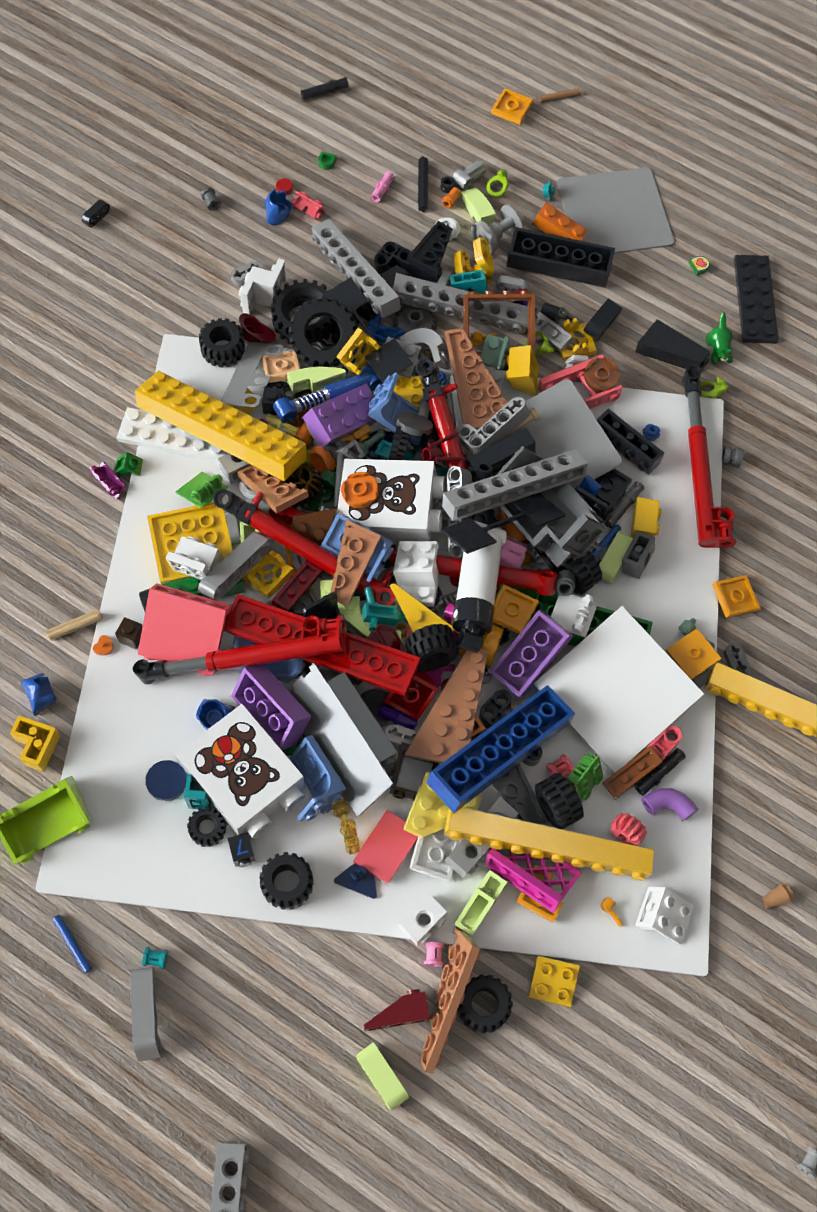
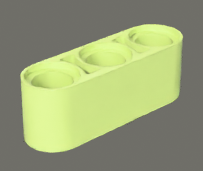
[599,531,634,584]
[355,1043,409,1111]

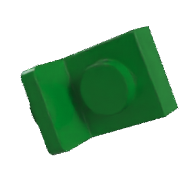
[114,452,143,478]

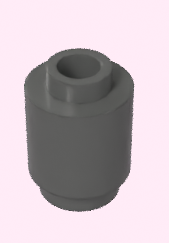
[555,570,576,596]

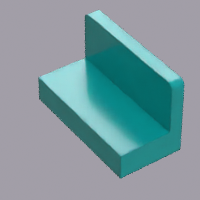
[184,774,210,810]

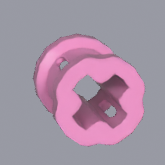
[424,942,444,967]

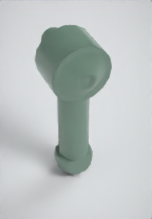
[358,430,386,459]
[678,618,715,648]

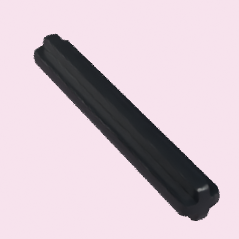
[418,156,428,212]

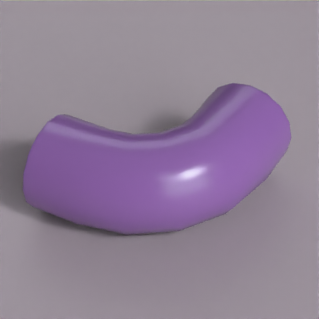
[641,788,699,821]

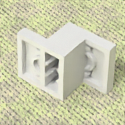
[239,258,287,315]
[166,536,223,580]
[393,541,439,607]

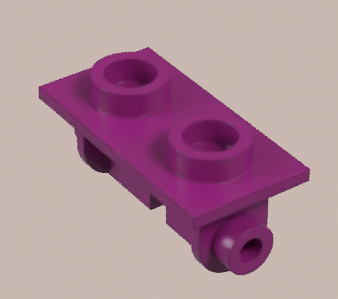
[90,461,126,499]

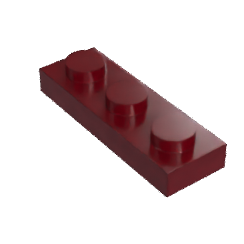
[272,560,322,612]

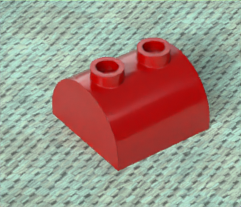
[384,670,439,721]

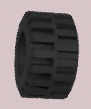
[199,318,245,368]
[553,551,602,595]
[404,624,459,672]
[535,773,584,830]
[259,852,314,910]
[457,974,513,1034]

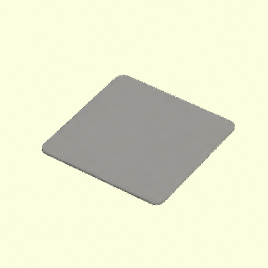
[557,168,674,253]
[512,379,621,489]

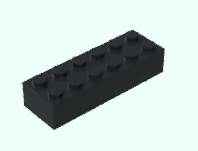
[506,227,615,288]

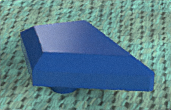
[371,324,405,344]

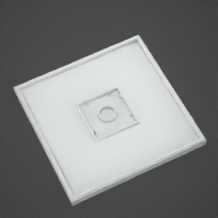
[534,606,704,773]

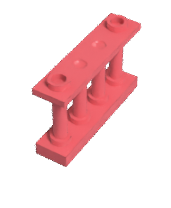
[538,354,623,409]

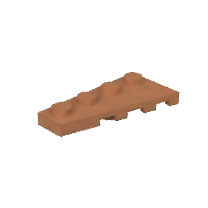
[237,465,309,513]
[330,520,382,607]

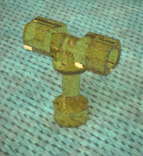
[332,801,360,855]

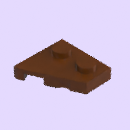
[292,508,336,543]

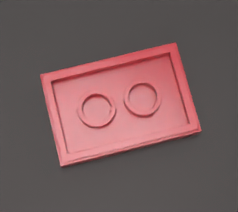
[353,810,418,884]

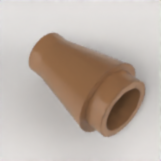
[761,883,795,909]

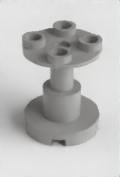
[471,203,524,253]

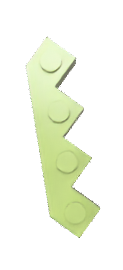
[320,580,402,641]

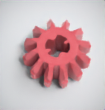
[610,813,647,846]

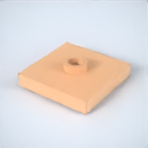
[261,351,301,383]

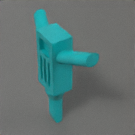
[362,587,408,632]

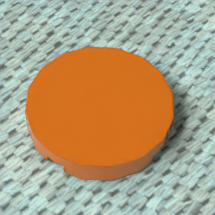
[341,472,379,508]

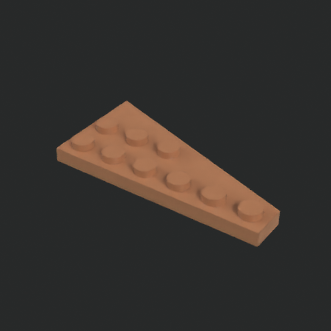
[445,328,508,430]
[405,649,488,763]
[420,926,480,1074]

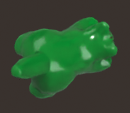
[706,312,733,364]

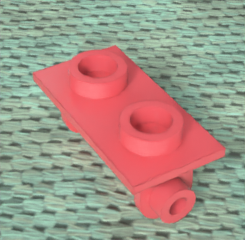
[291,191,326,219]

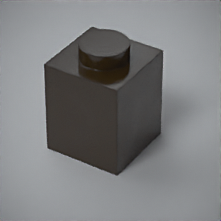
[115,617,143,649]

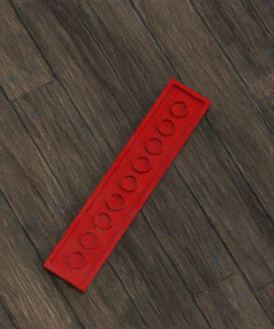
[224,594,421,696]

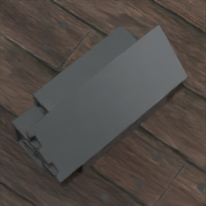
[491,446,607,567]
[289,663,397,817]

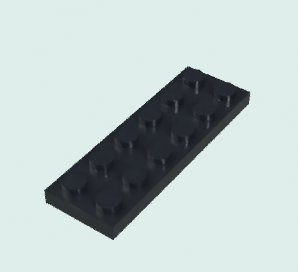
[734,255,779,344]

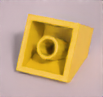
[506,345,539,396]

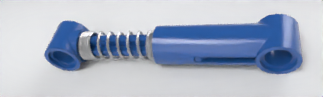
[273,366,383,423]

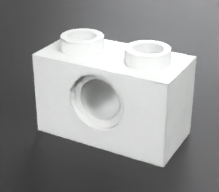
[399,894,447,946]

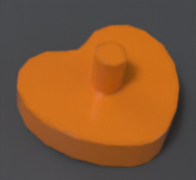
[93,635,113,656]

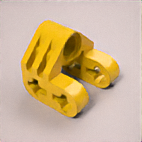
[454,237,494,285]

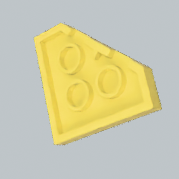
[403,772,482,838]

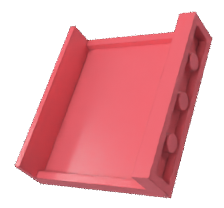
[138,583,232,676]

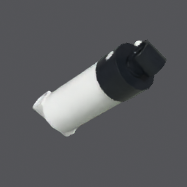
[452,520,507,653]

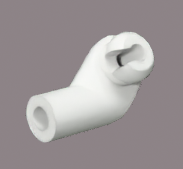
[564,355,588,369]

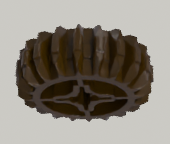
[284,462,323,509]

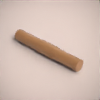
[539,88,580,102]

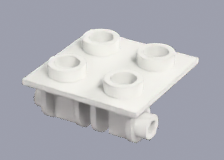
[551,594,598,638]

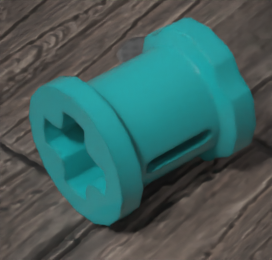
[142,947,168,969]

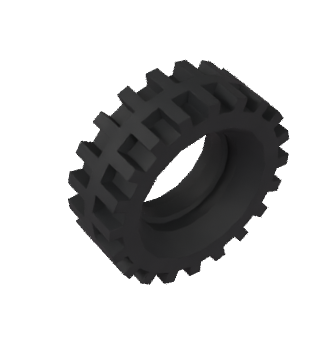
[271,279,336,344]

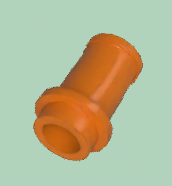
[442,187,461,208]

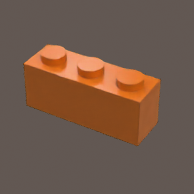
[532,202,588,241]

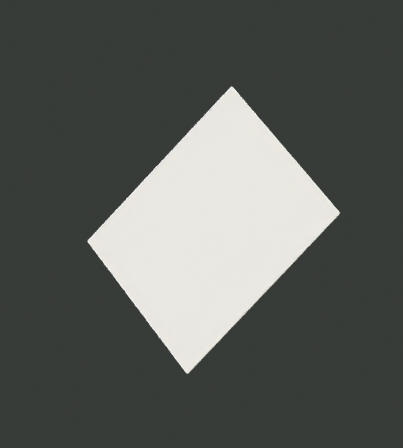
[36,334,724,976]

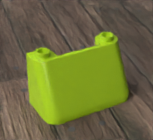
[0,776,92,864]

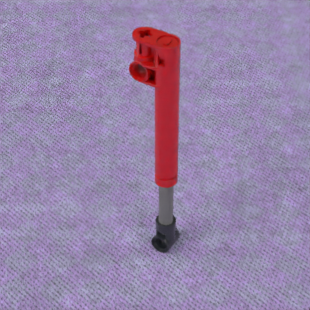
[682,365,736,548]
[133,614,347,684]

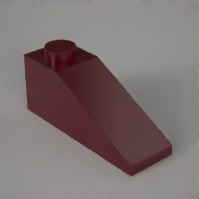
[364,989,429,1032]

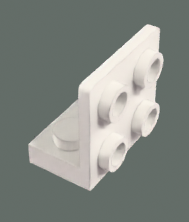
[635,887,694,945]

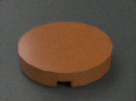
[584,357,620,392]

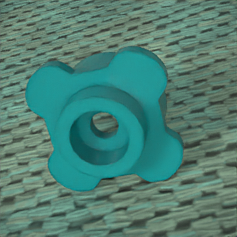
[543,180,555,201]

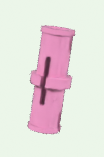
[371,171,395,203]

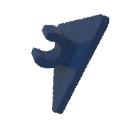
[334,863,377,899]

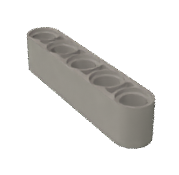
[447,466,472,559]
[198,532,273,600]

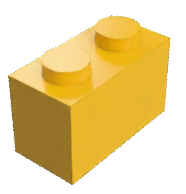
[630,497,662,538]

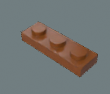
[602,746,663,800]

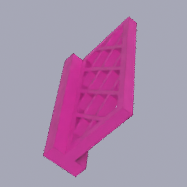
[484,848,582,913]

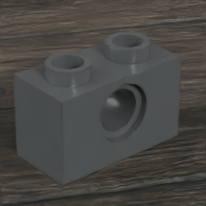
[622,532,655,579]

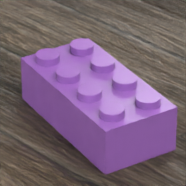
[302,383,377,448]
[489,610,574,697]
[231,664,312,750]

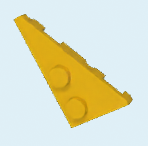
[390,583,454,632]

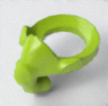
[486,169,509,198]
[526,331,554,355]
[700,377,728,399]

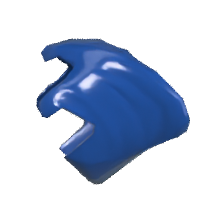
[264,189,293,225]
[21,673,57,716]
[196,699,235,730]

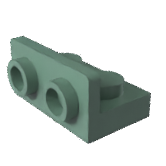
[481,334,510,370]

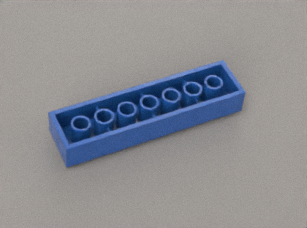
[426,685,576,813]

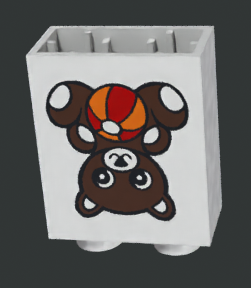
[337,459,446,545]
[176,704,305,838]

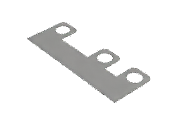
[221,342,284,407]

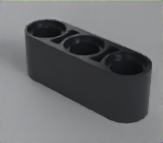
[583,298,623,341]

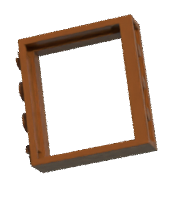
[463,291,535,359]

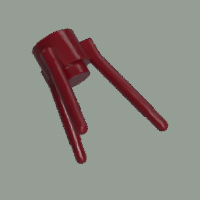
[422,432,462,462]

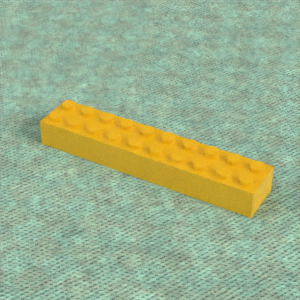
[135,370,306,481]

